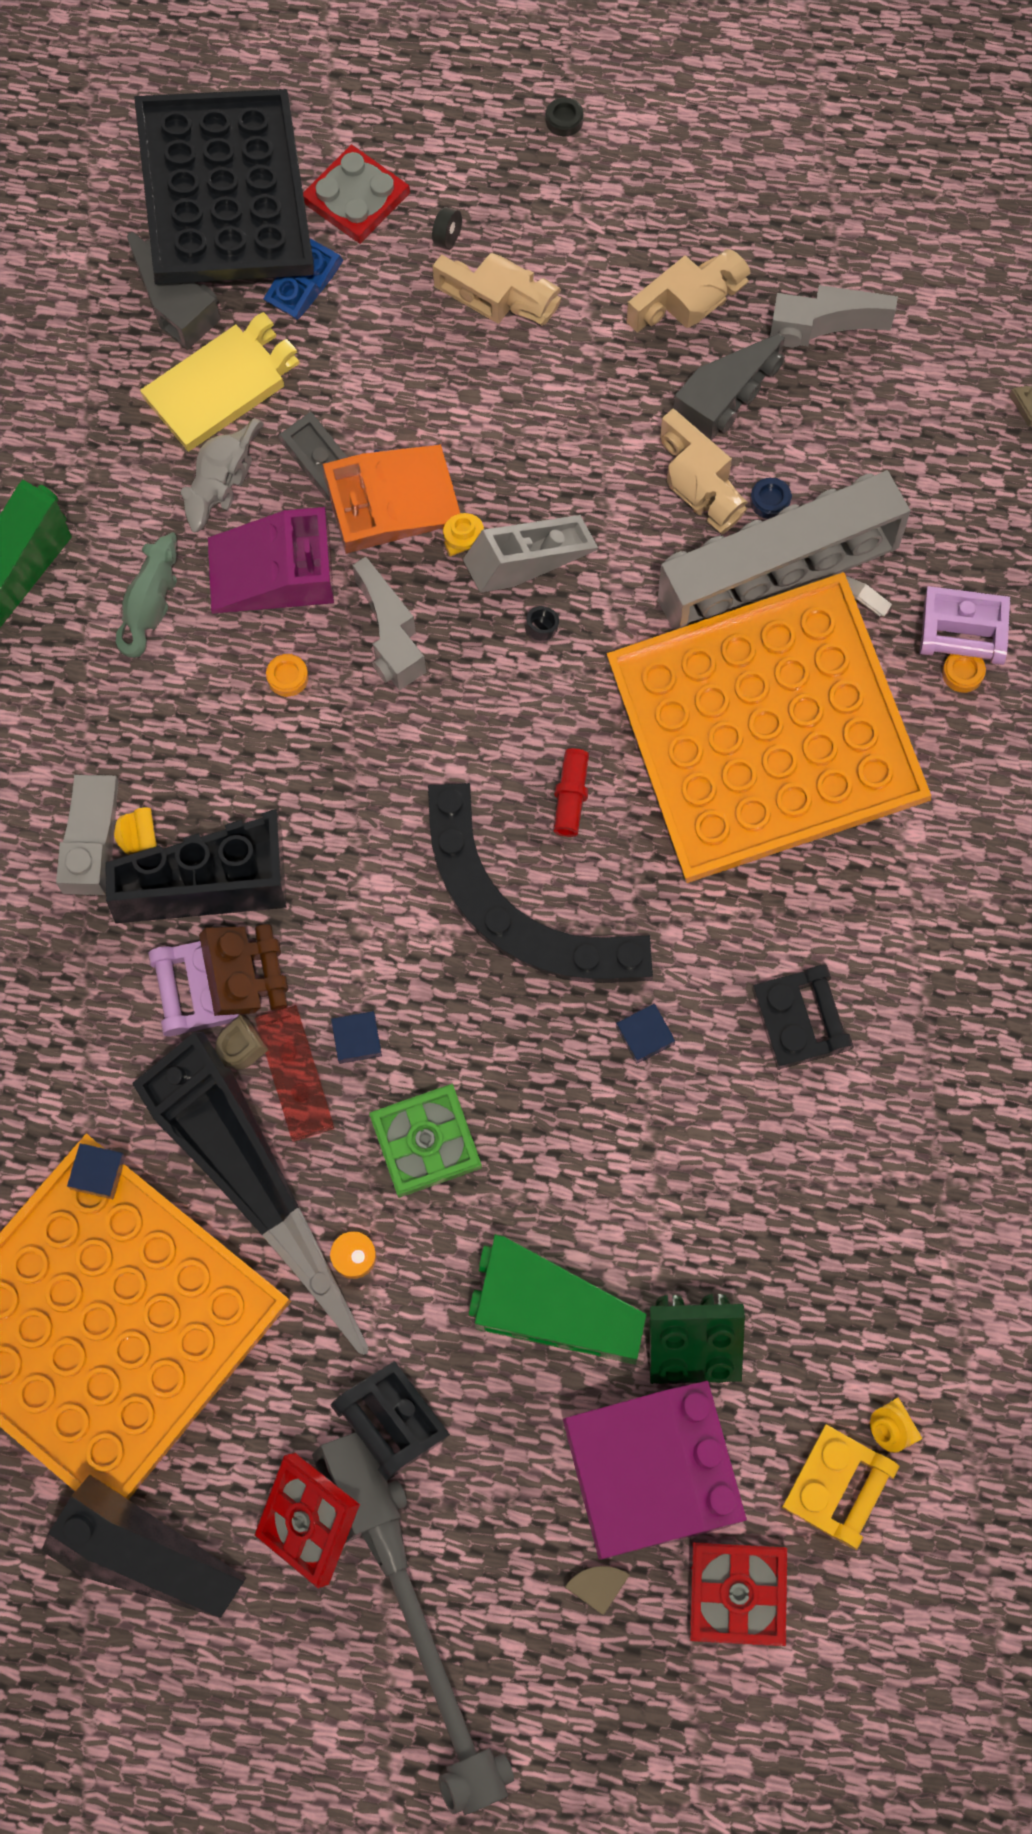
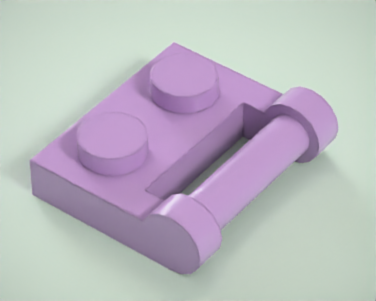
[920,586,1010,665]
[148,941,240,1037]

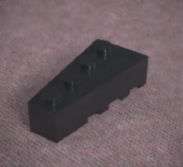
[106,809,287,924]

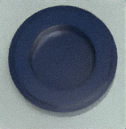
[750,477,792,519]

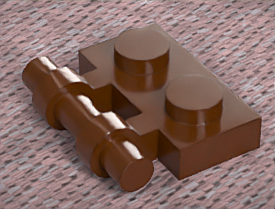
[199,924,289,1016]

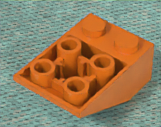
[323,444,461,554]

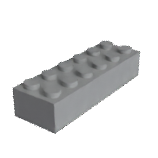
[658,470,911,630]

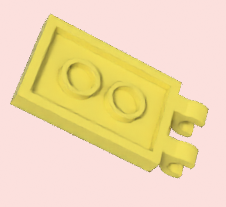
[140,312,300,452]

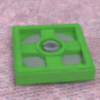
[369,1083,482,1198]

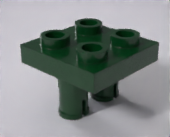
[649,1294,745,1384]

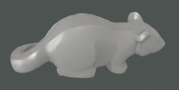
[181,418,264,533]

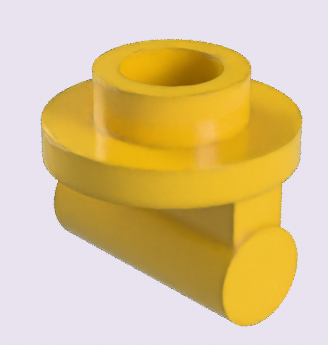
[443,513,484,557]
[114,807,157,855]
[870,1397,923,1453]

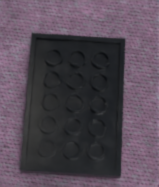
[134,89,314,284]

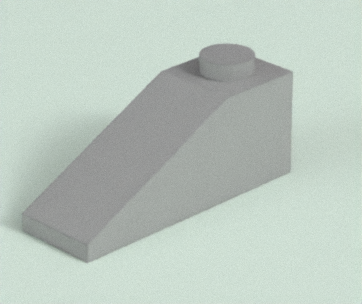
[463,515,598,593]

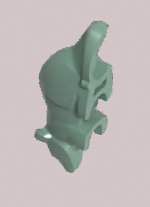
[116,532,177,658]

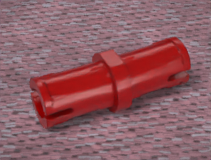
[554,748,589,837]

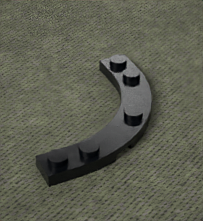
[428,783,653,983]

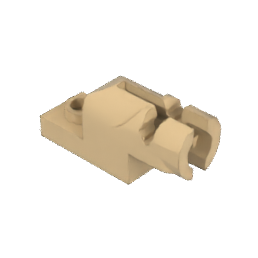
[627,249,750,333]
[433,253,561,325]
[660,408,748,535]

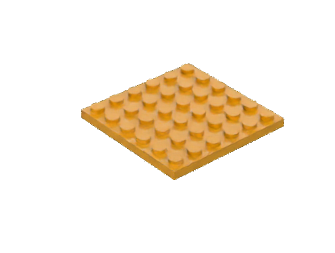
[607,572,931,883]
[0,1133,291,1500]

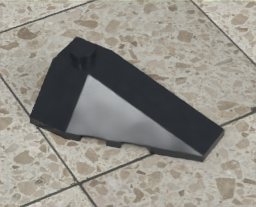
[41,1475,246,1618]

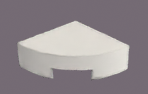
[846,576,892,616]

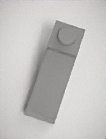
[770,285,898,348]
[352,557,426,691]
[56,775,119,895]

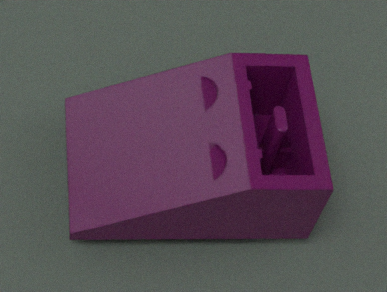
[208,507,334,614]

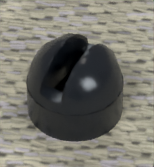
[525,606,559,643]

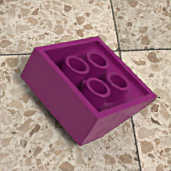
[563,1381,747,1560]

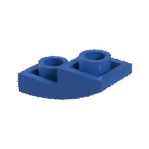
[263,238,343,320]

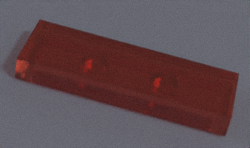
[255,1005,335,1142]

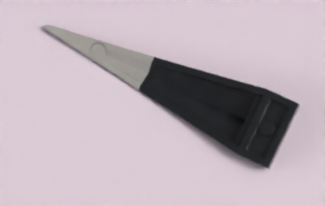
[132,1032,369,1355]

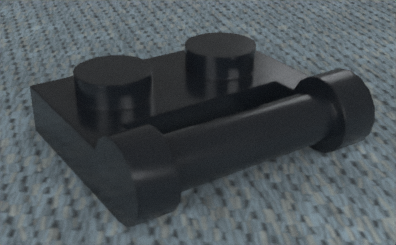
[752,965,854,1070]
[330,1361,450,1481]

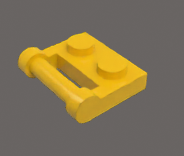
[781,1424,900,1550]

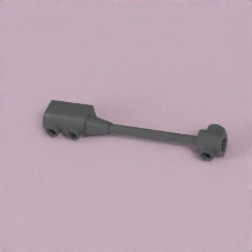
[312,1432,514,1815]

